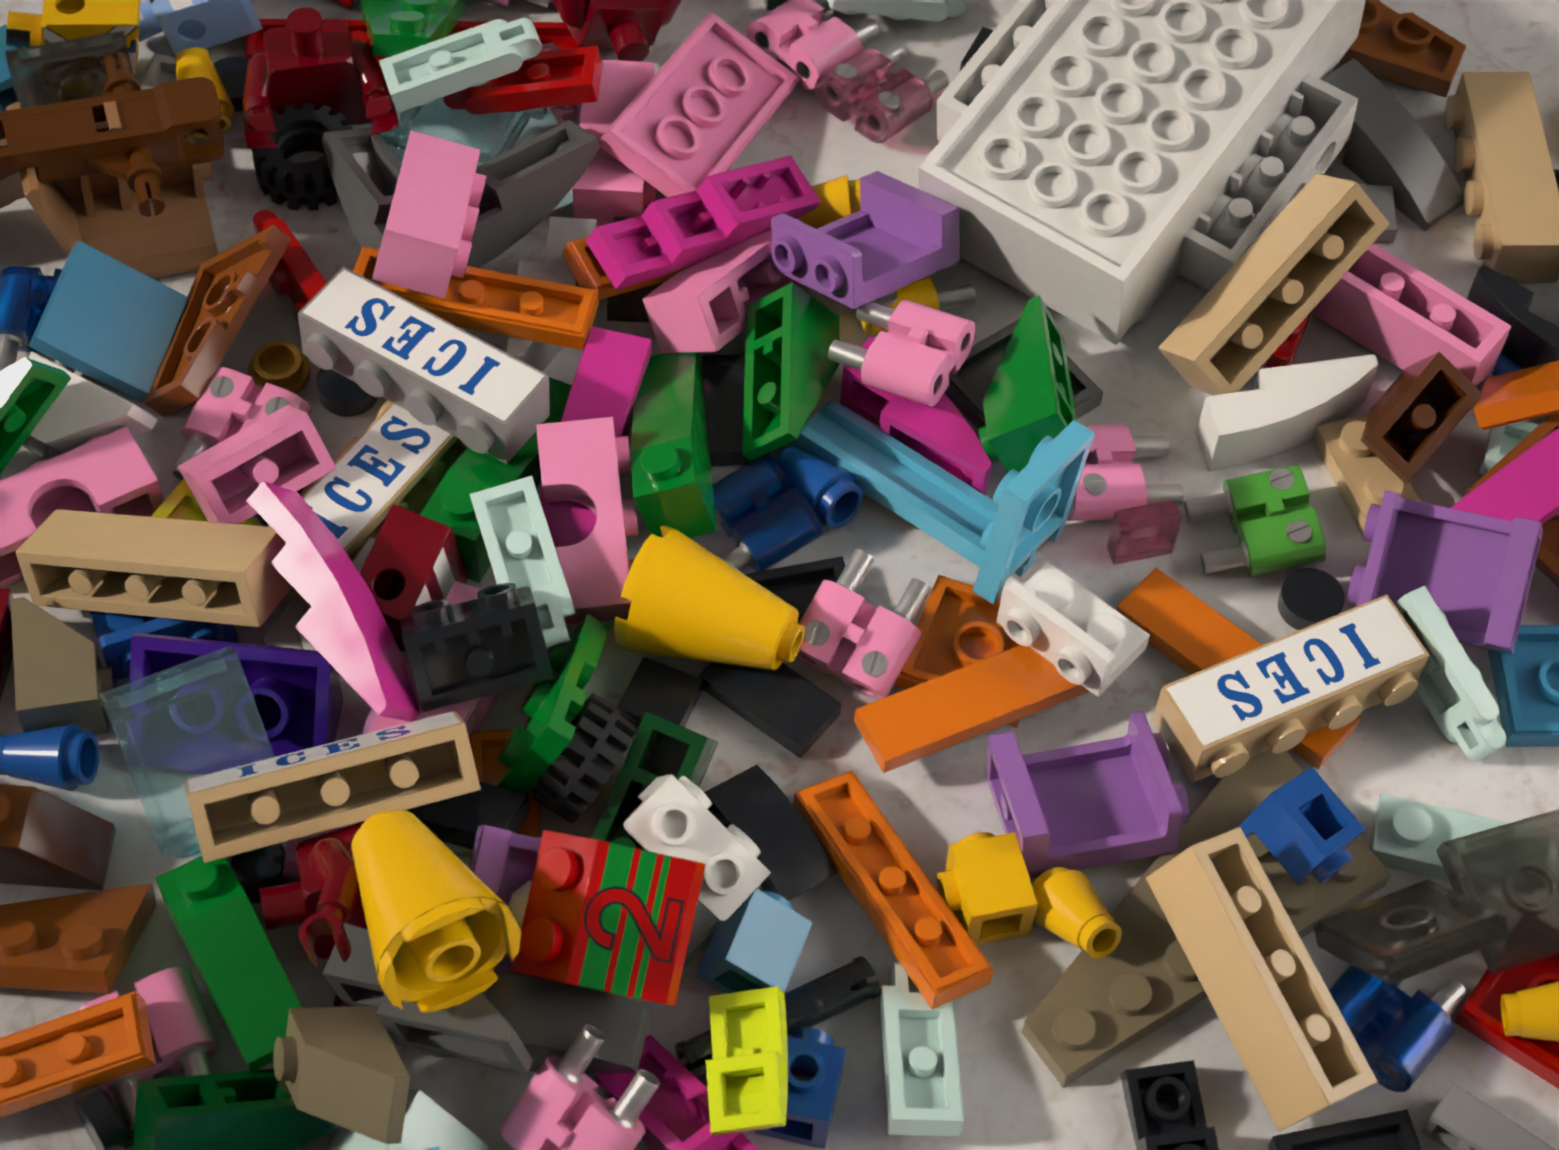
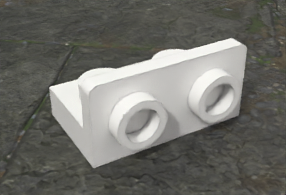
[996,561,1150,697]

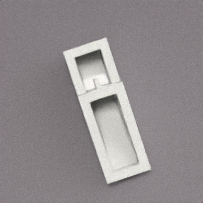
[1196,354,1378,471]

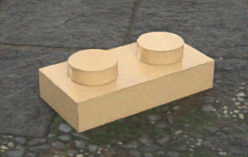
[1312,413,1421,536]

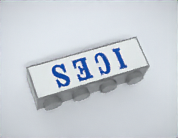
[298,266,550,464]

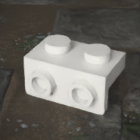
[624,774,771,921]

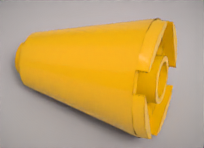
[614,525,805,670]
[351,810,522,1013]

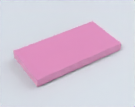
[599,11,800,197]

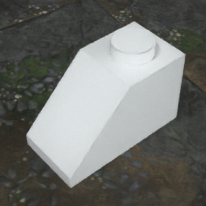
[22,351,158,458]

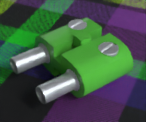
[1184,464,1326,577]

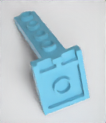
[789,401,1095,605]

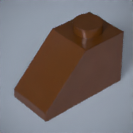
[1361,352,1483,483]
[0,784,116,890]

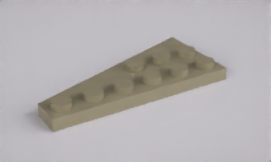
[1022,750,1391,1087]

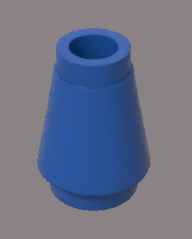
[773,446,863,529]
[0,724,100,791]

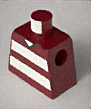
[360,504,468,653]

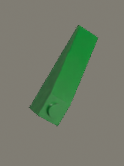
[630,352,717,538]
[420,377,572,583]

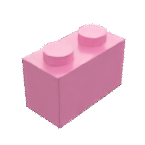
[178,404,337,524]

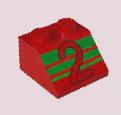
[512,830,705,1006]

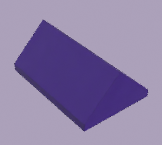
[126,633,343,773]

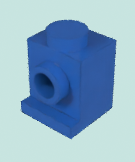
[1237,767,1366,884]
[755,1027,846,1149]

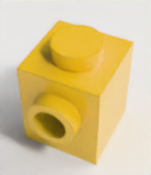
[936,832,1038,945]

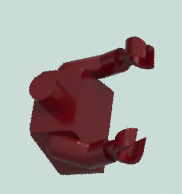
[552,0,682,62]
[242,8,399,149]
[259,822,367,1007]

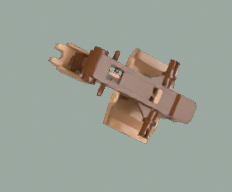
[0,51,225,279]

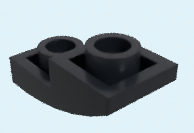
[1467,264,1559,369]
[704,764,838,901]
[1120,1060,1219,1150]

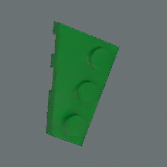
[358,0,466,57]
[497,614,610,793]

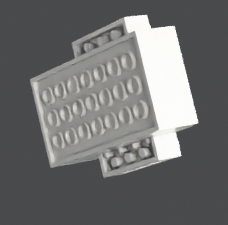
[919,0,1366,345]

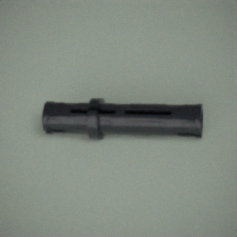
[675,956,881,1082]

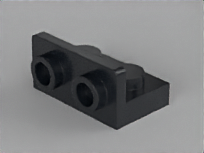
[400,583,554,712]

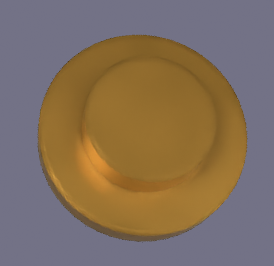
[248,341,311,394]

